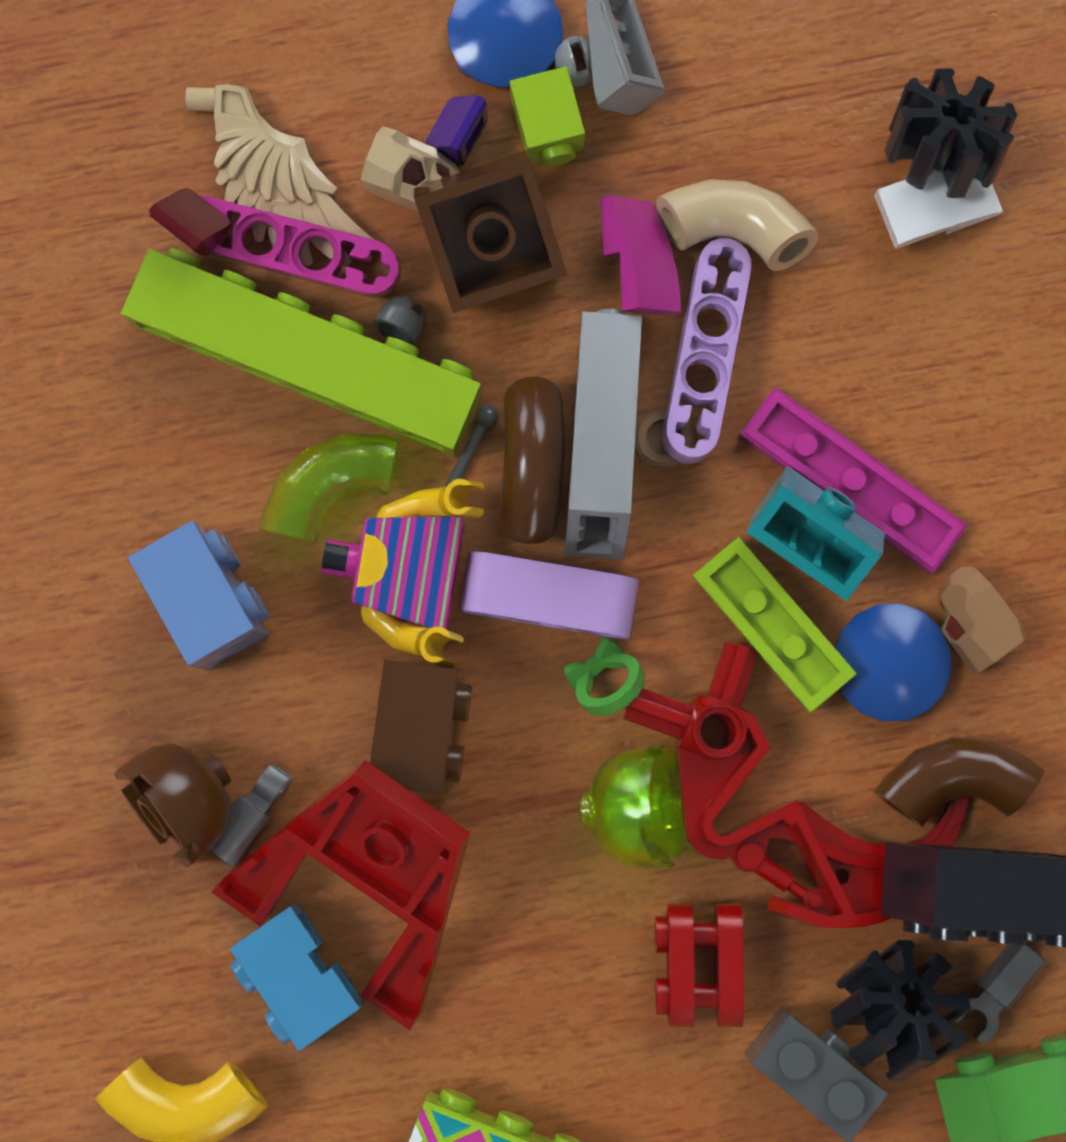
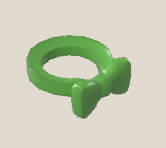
[564,636,645,716]

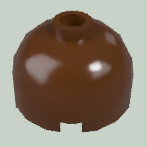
[114,743,231,868]

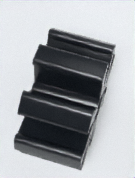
[885,68,1017,198]
[831,940,971,1080]

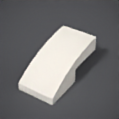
[874,170,1003,250]

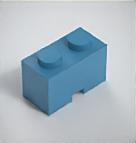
[230,902,365,1051]

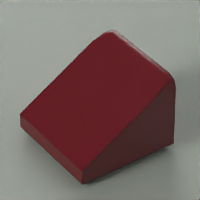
[148,188,232,257]

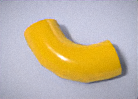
[95,1057,268,1142]

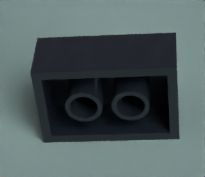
[881,842,1066,947]

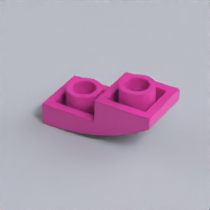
[601,195,681,316]

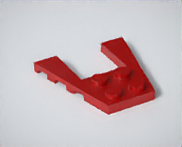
[211,760,470,1030]

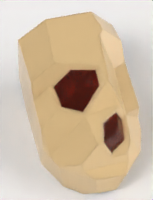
[360,126,459,212]

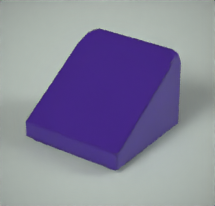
[425,95,488,167]

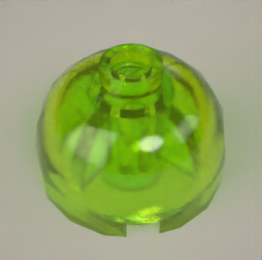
[580,745,684,869]

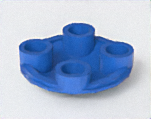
[447,0,563,88]
[833,604,951,722]

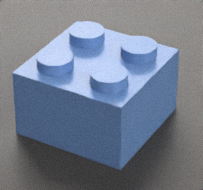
[127,520,271,671]

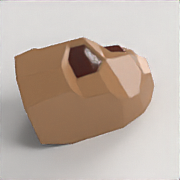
[940,566,1027,674]

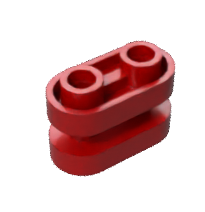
[655,904,744,1027]

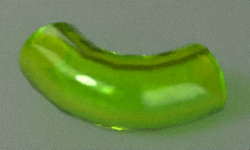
[259,433,400,542]

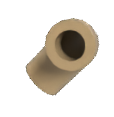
[656,179,818,271]

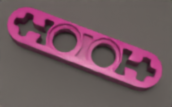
[200,196,401,298]

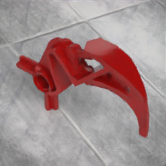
[623,642,969,928]

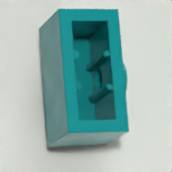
[746,466,885,601]

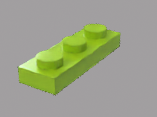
[693,537,857,714]

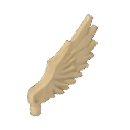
[185,84,374,268]

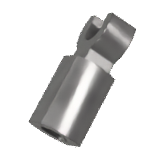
[210,764,293,867]
[955,944,1047,1044]

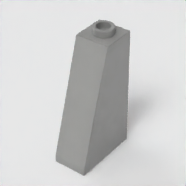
[564,309,642,560]

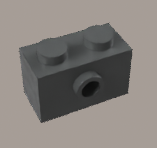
[744,1006,888,1142]

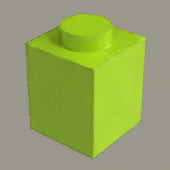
[510,66,585,167]

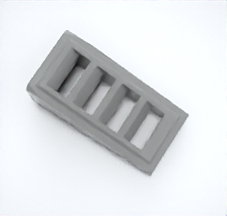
[585,0,665,115]

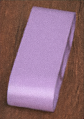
[459,551,640,640]

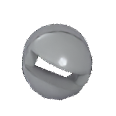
[554,36,593,87]

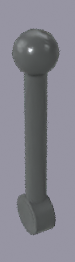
[444,405,499,487]

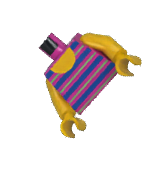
[322,479,484,669]

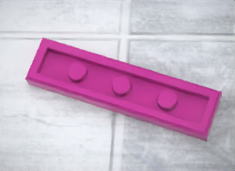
[739,387,968,575]

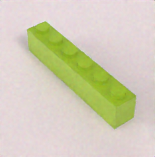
[120,248,482,458]

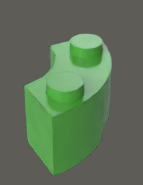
[935,1033,1066,1142]

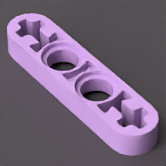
[662,238,751,464]

